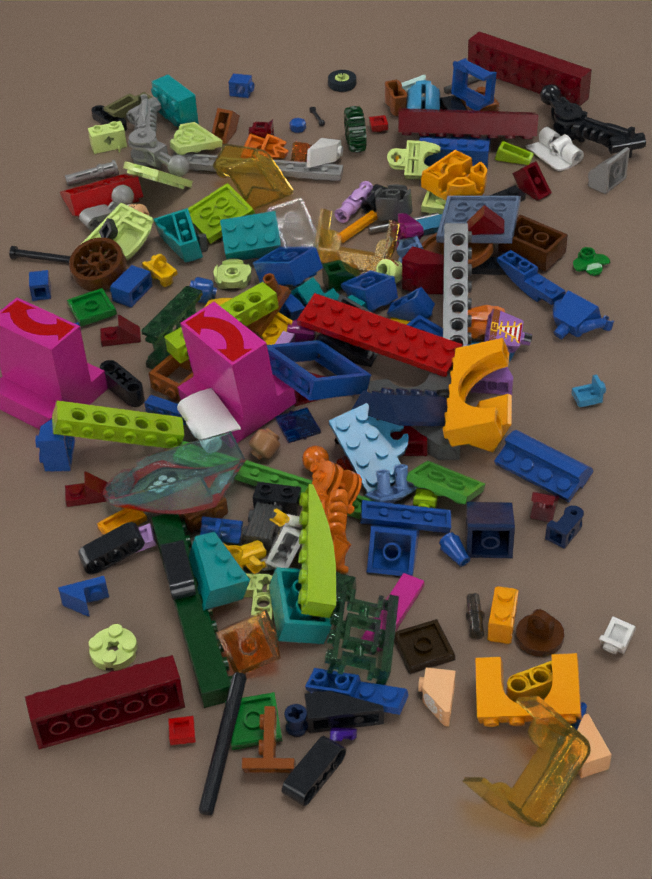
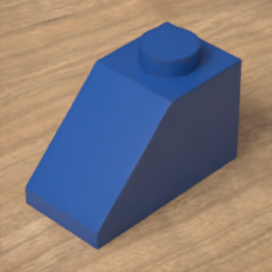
[387,287,435,321]

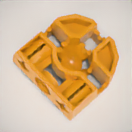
[421,150,488,201]

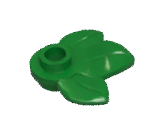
[573,247,610,276]

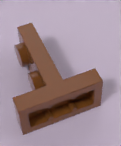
[242,706,296,773]

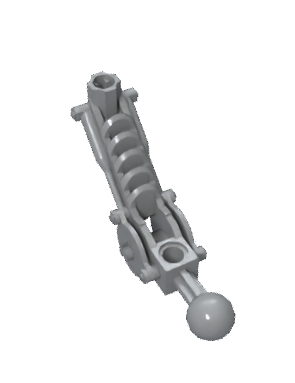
[126,94,189,177]

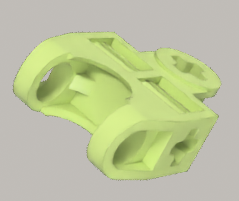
[387,140,441,180]

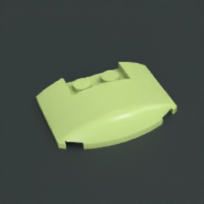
[80,203,154,261]

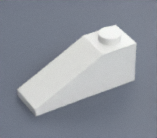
[307,138,343,167]

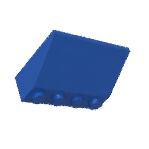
[419,134,491,169]

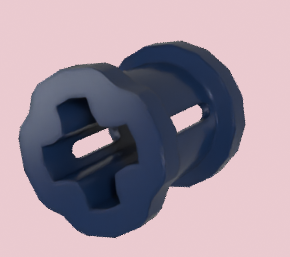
[284,704,308,737]

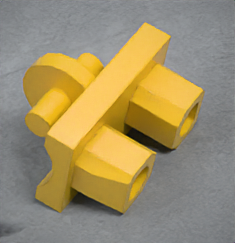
[142,254,178,287]

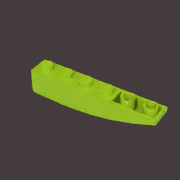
[298,484,336,618]

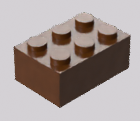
[498,215,568,271]

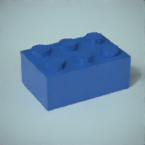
[253,247,323,286]

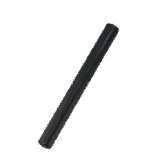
[199,672,247,816]

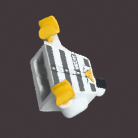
[245,508,302,574]

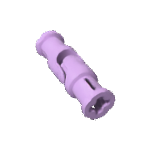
[334,181,373,223]

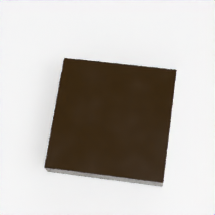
[392,619,455,674]

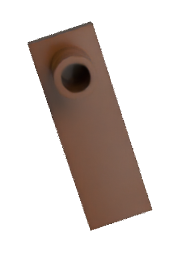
[246,273,291,337]

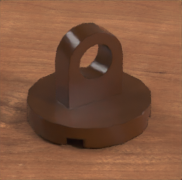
[516,609,564,656]

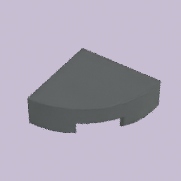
[197,233,208,252]

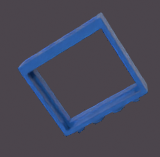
[267,340,371,401]

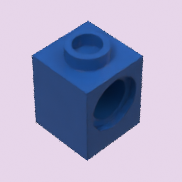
[228,73,255,98]

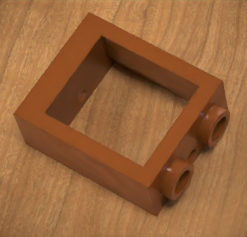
[149,354,194,402]

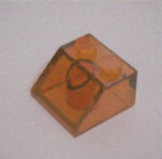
[217,609,281,674]

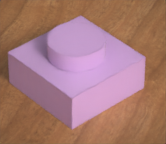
[136,523,156,553]

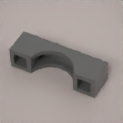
[368,372,451,400]

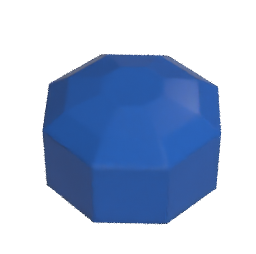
[289,118,306,133]

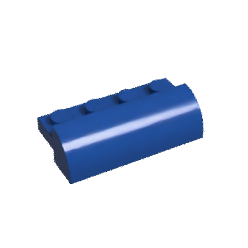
[494,430,594,502]

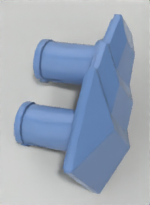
[364,464,418,503]

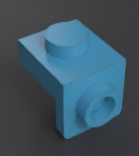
[571,375,606,408]

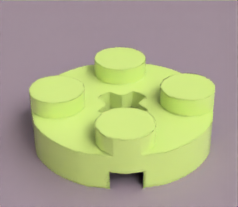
[213,259,252,289]
[89,624,138,671]

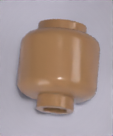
[249,428,280,460]

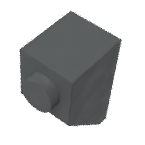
[416,427,460,460]

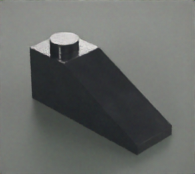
[305,691,384,733]

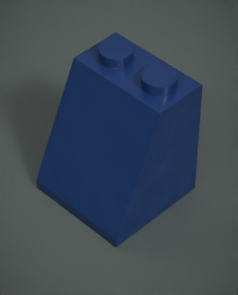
[466,502,515,559]

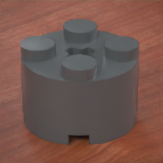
[375,184,413,222]

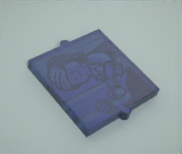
[275,407,321,443]

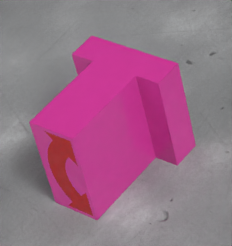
[0,297,108,430]
[177,302,296,447]

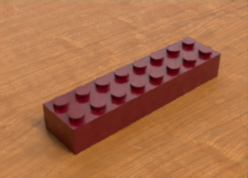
[468,31,592,106]
[398,108,538,139]

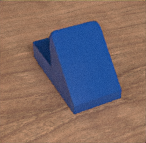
[58,576,109,616]

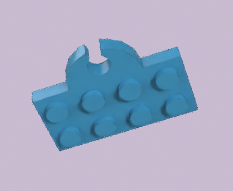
[329,403,409,493]

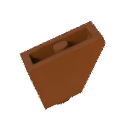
[212,108,240,145]

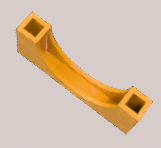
[443,338,510,447]

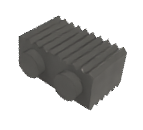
[242,502,283,552]

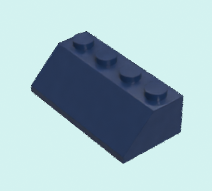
[368,387,448,426]

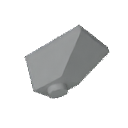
[588,147,630,194]

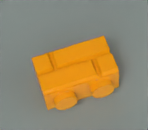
[487,586,519,644]

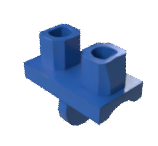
[200,517,243,544]

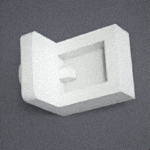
[599,617,636,654]

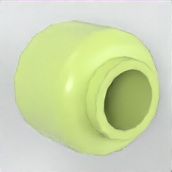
[376,258,402,283]

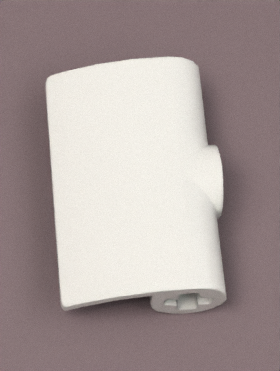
[525,127,584,171]
[177,388,241,452]

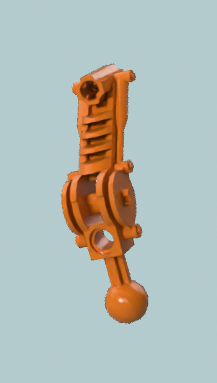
[302,445,362,575]

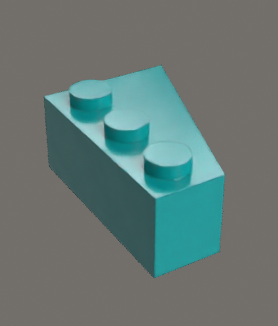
[153,208,203,263]
[189,532,250,611]

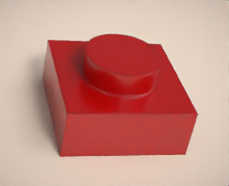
[369,115,388,132]
[168,716,196,745]

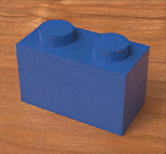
[110,265,153,308]

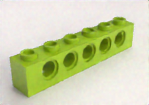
[164,282,279,364]
[52,400,185,450]

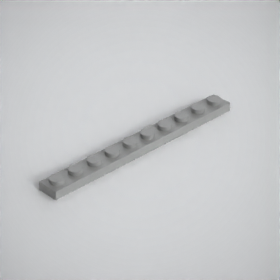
[173,152,343,181]

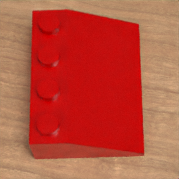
[60,173,144,218]

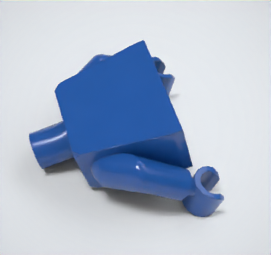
[553,290,614,340]

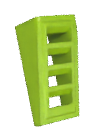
[495,141,534,165]

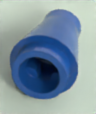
[439,532,470,567]

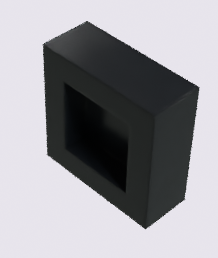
[99,218,118,240]

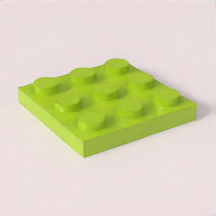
[188,183,255,244]

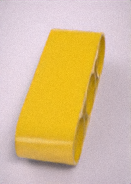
[506,661,553,705]

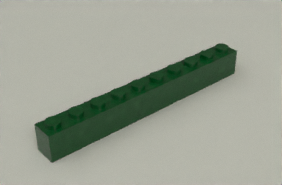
[151,514,232,708]

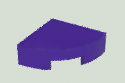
[330,728,357,741]

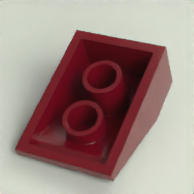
[402,246,461,294]

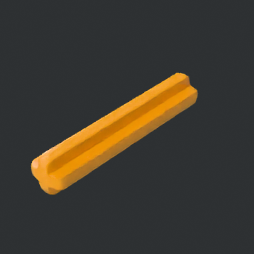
[336,210,378,243]

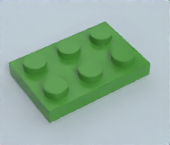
[406,460,485,504]

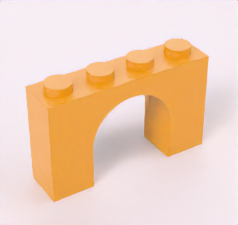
[475,653,582,727]

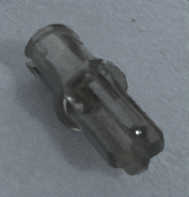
[466,593,485,639]

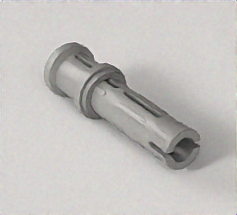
[65,159,119,186]

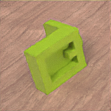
[413,488,438,508]

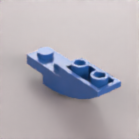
[497,250,566,305]
[305,668,409,715]

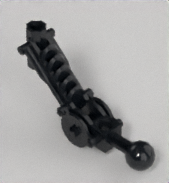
[540,84,646,158]

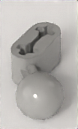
[79,185,134,231]

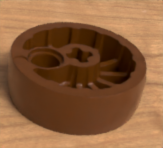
[69,237,127,291]

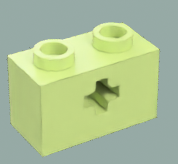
[88,121,127,154]

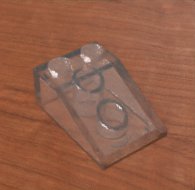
[267,197,322,247]

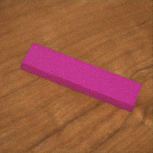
[360,573,424,653]

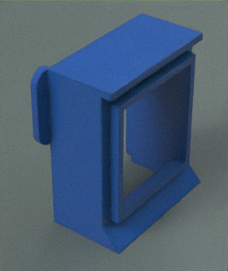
[451,58,497,111]

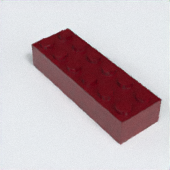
[25,655,185,750]

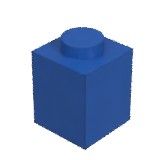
[29,270,51,301]

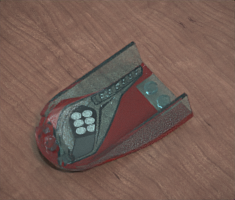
[103,431,246,514]

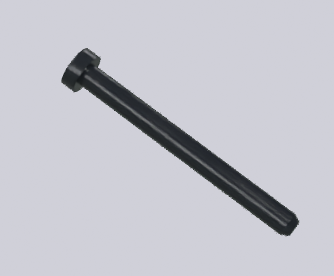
[9,246,84,264]

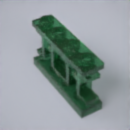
[141,286,203,370]
[324,585,399,685]

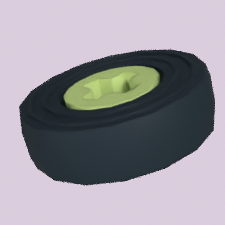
[328,70,357,92]

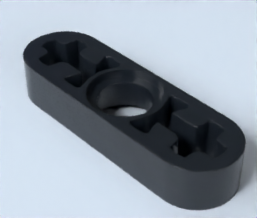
[91,105,127,131]

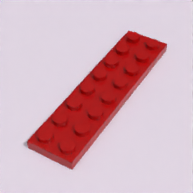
[297,293,462,377]

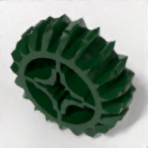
[344,106,367,153]

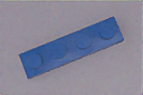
[360,500,451,533]

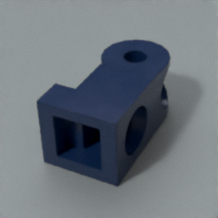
[545,505,584,549]

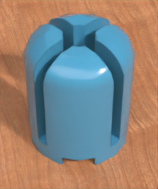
[407,80,440,109]

